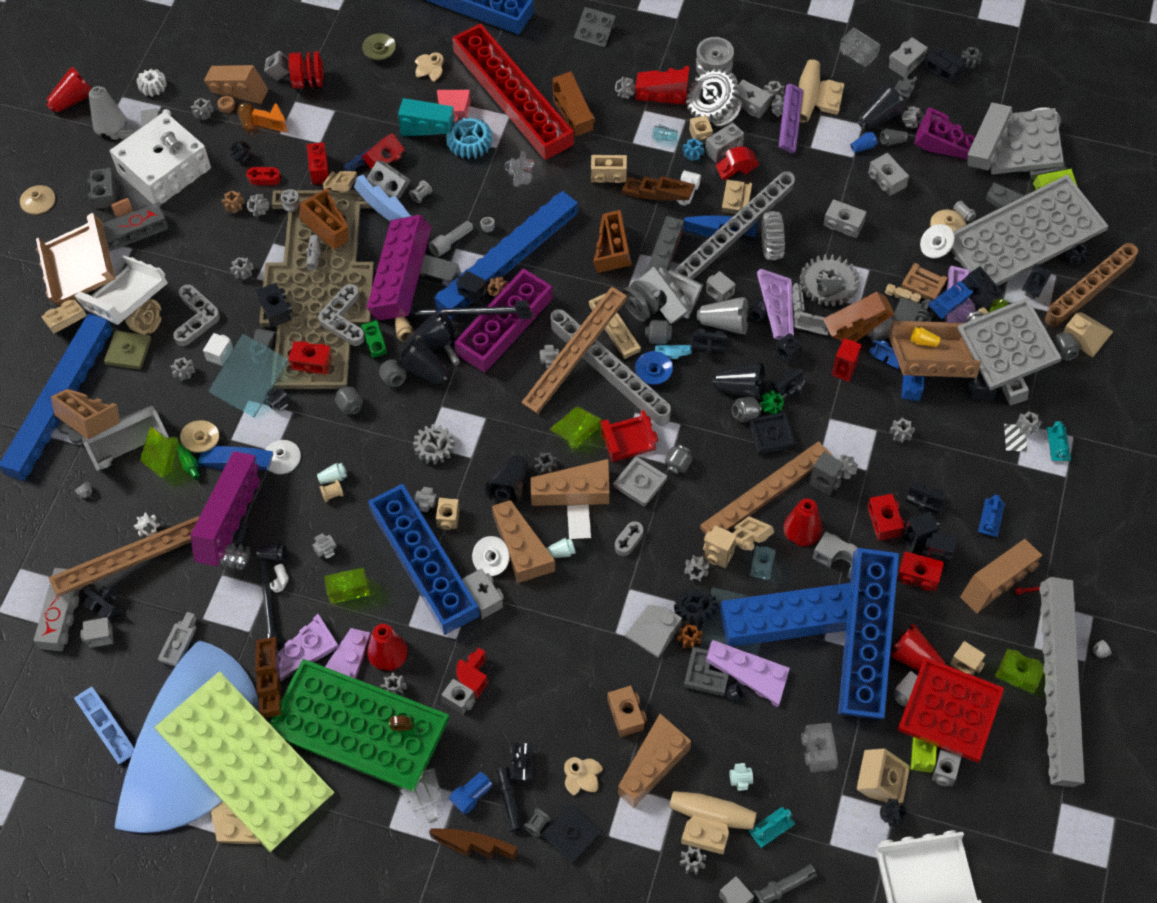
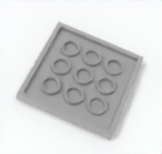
[990,108,1064,175]
[958,298,1061,390]

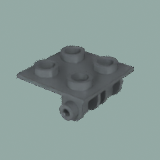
[574,7,616,47]
[892,297,935,322]

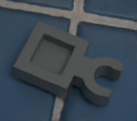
[894,73,917,102]

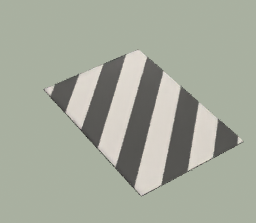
[1004,424,1027,452]

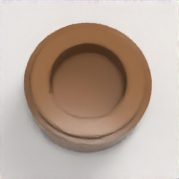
[217,96,235,113]

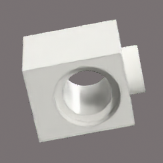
[203,333,233,366]

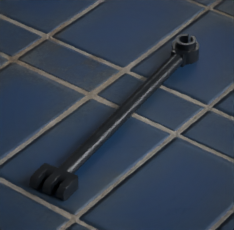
[405,300,533,321]

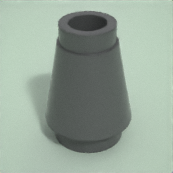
[880,129,907,146]
[817,280,846,298]

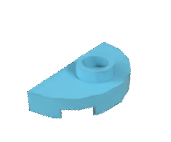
[655,345,692,359]

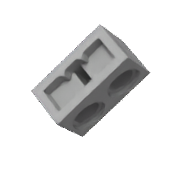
[705,123,744,163]
[367,161,411,198]

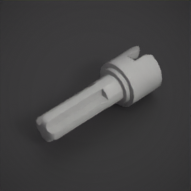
[428,221,473,257]

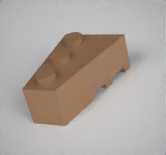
[204,65,269,104]
[51,389,120,439]

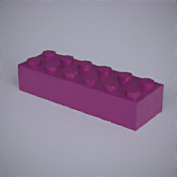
[366,215,432,321]
[454,268,553,373]
[190,451,260,567]

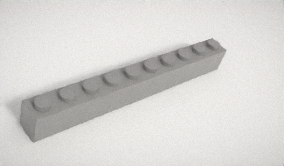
[1039,577,1085,787]

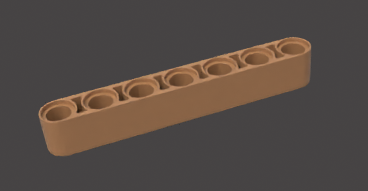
[1045,243,1138,327]

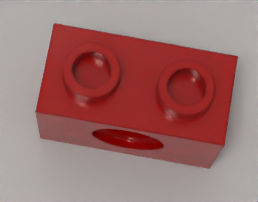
[362,133,405,170]
[307,142,329,185]
[832,338,862,382]
[288,341,333,375]
[868,494,905,541]
[897,551,944,591]

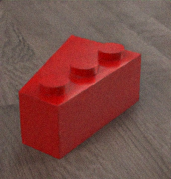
[635,66,689,104]

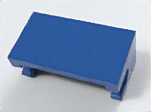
[928,281,973,319]
[901,375,924,401]

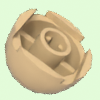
[125,298,161,335]

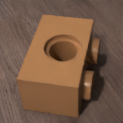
[607,686,647,737]

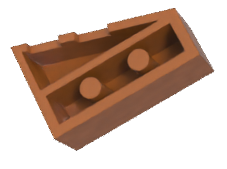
[552,71,595,137]
[300,188,348,250]
[593,210,632,273]
[824,292,895,342]

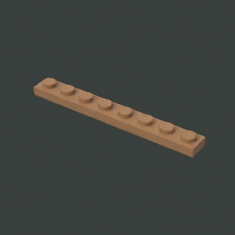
[522,287,627,415]
[700,441,831,534]
[48,516,199,597]

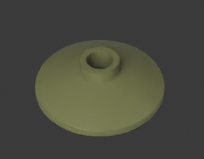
[362,33,396,60]

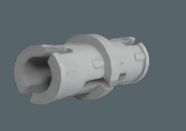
[306,235,321,271]

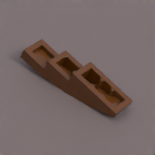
[622,176,695,201]
[255,636,281,718]
[429,828,518,861]

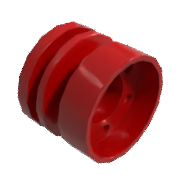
[289,51,324,89]

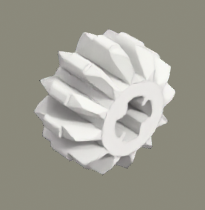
[137,68,167,97]

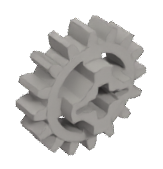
[413,424,455,464]

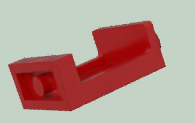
[600,410,658,462]

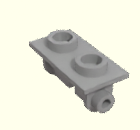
[793,310,829,336]

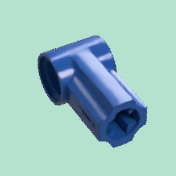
[449,772,493,815]

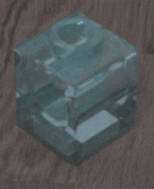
[750,546,776,580]

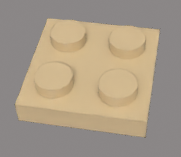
[41,299,87,334]

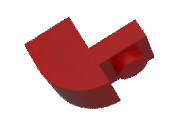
[715,146,760,181]
[456,647,488,699]

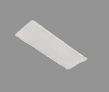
[567,504,591,539]

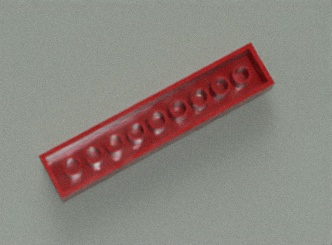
[452,23,574,160]

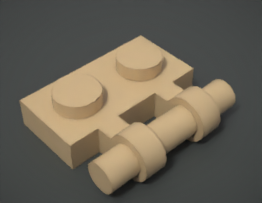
[733,517,774,551]

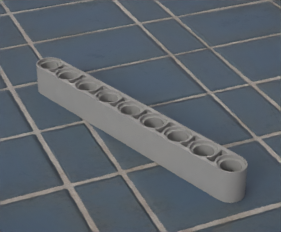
[675,171,795,280]
[551,310,671,426]

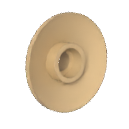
[20,185,56,215]
[930,210,966,232]
[180,420,219,452]

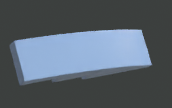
[354,175,410,221]
[74,686,134,764]

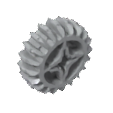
[761,211,785,260]

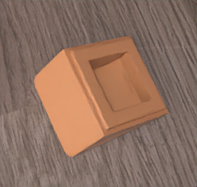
[111,198,134,218]

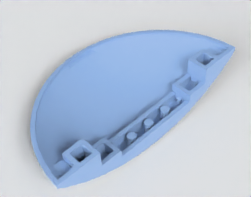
[115,640,259,833]

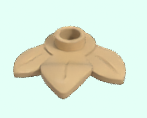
[415,52,444,82]
[564,757,603,796]

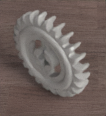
[686,69,740,122]
[800,254,860,306]

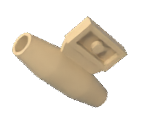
[798,60,844,123]
[670,791,757,854]

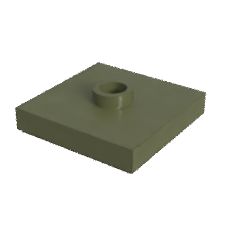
[104,331,151,370]

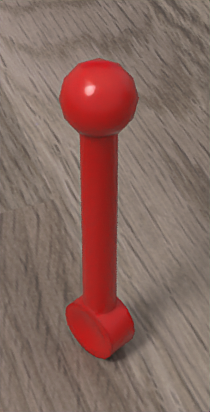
[1015,586,1040,595]

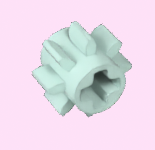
[729,763,753,791]

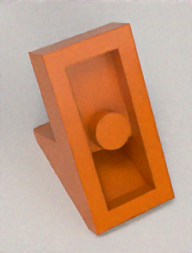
[252,103,287,133]

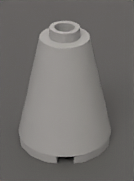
[89,86,127,136]
[697,297,749,334]

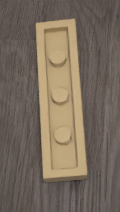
[589,294,641,359]

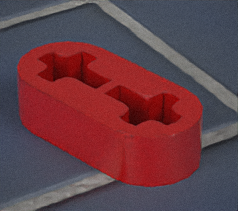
[246,167,281,185]

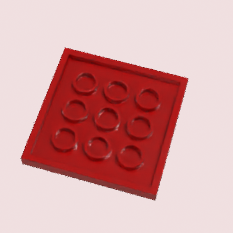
[897,657,1004,763]

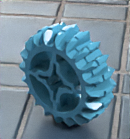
[446,116,493,159]

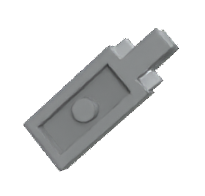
[158,612,197,667]

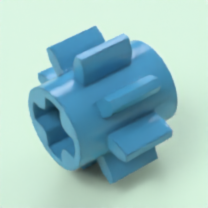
[683,139,704,160]

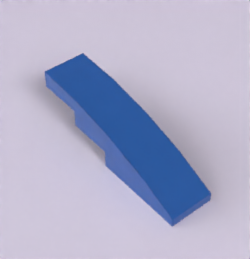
[683,216,759,238]
[198,446,274,471]

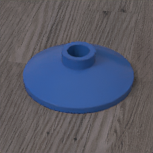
[635,351,673,385]

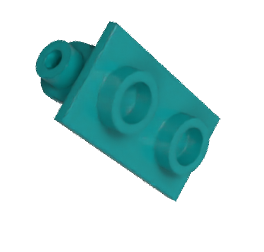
[1046,421,1071,461]
[748,807,795,848]

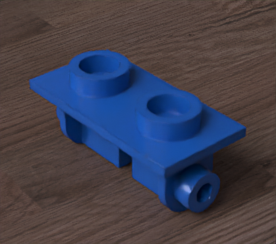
[869,340,901,369]
[978,495,1005,537]

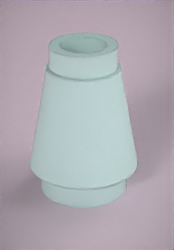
[317,463,347,485]
[546,538,576,558]

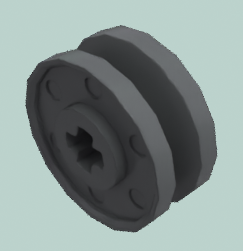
[621,280,659,322]

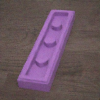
[779,83,803,153]

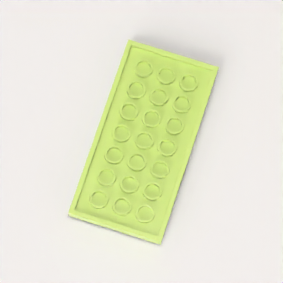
[154,671,334,853]

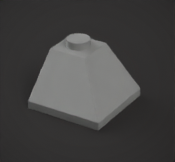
[625,605,682,658]

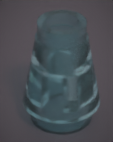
[652,124,678,141]

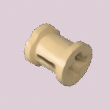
[320,480,344,503]

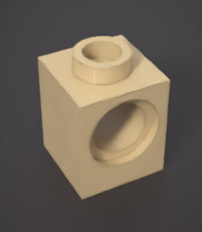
[689,115,713,144]
[436,498,460,530]
[950,641,986,675]

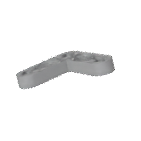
[318,284,365,346]
[173,285,220,346]

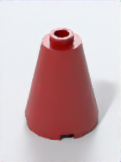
[46,67,92,113]
[784,499,823,546]
[890,623,945,671]
[367,624,408,671]

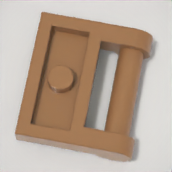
[901,263,948,301]

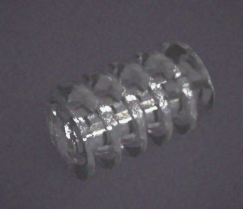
[218,543,250,570]

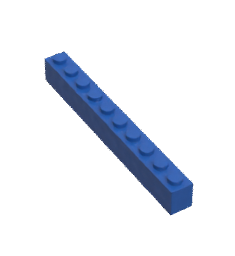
[435,191,578,320]
[0,314,112,481]

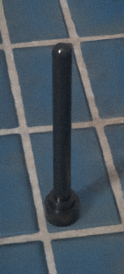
[260,560,281,647]

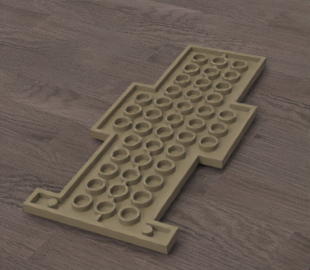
[259,190,374,389]

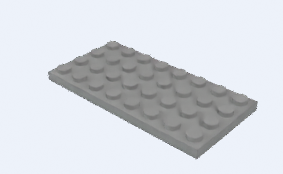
[951,175,1108,286]

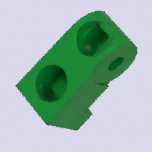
[361,320,387,358]

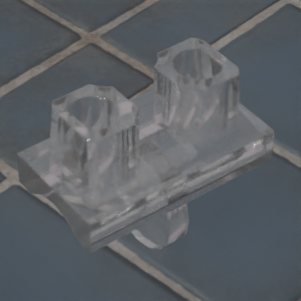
[504,151,534,187]

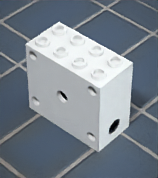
[110,112,211,206]

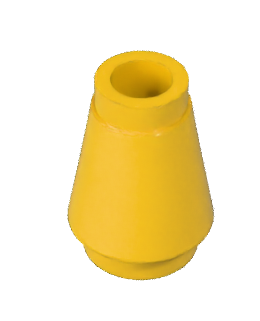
[911,327,940,348]

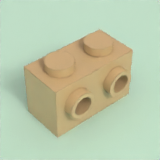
[591,155,627,183]
[703,525,737,568]

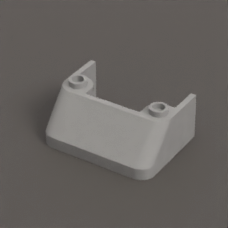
[82,406,169,471]

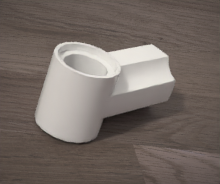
[678,170,701,205]

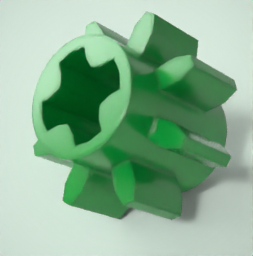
[760,390,784,415]

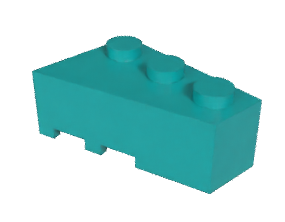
[398,98,455,137]

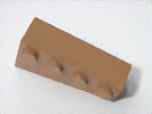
[531,459,609,506]
[492,500,555,583]
[960,539,1042,614]
[618,714,691,808]

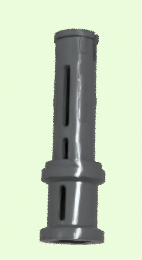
[752,864,817,903]

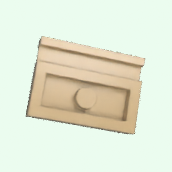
[323,171,357,193]
[722,180,752,214]

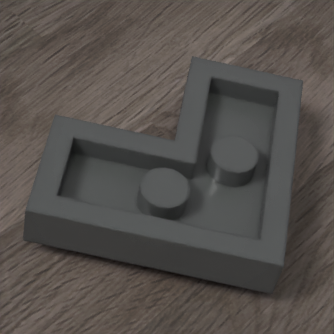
[684,647,729,696]

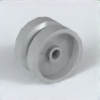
[696,37,734,75]

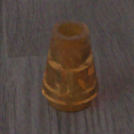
[237,103,254,130]

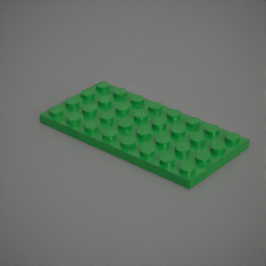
[269,659,450,793]

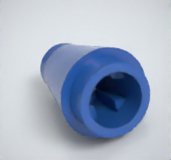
[850,132,878,153]

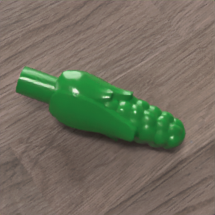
[176,442,200,480]

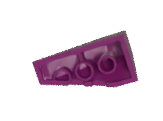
[915,107,975,159]

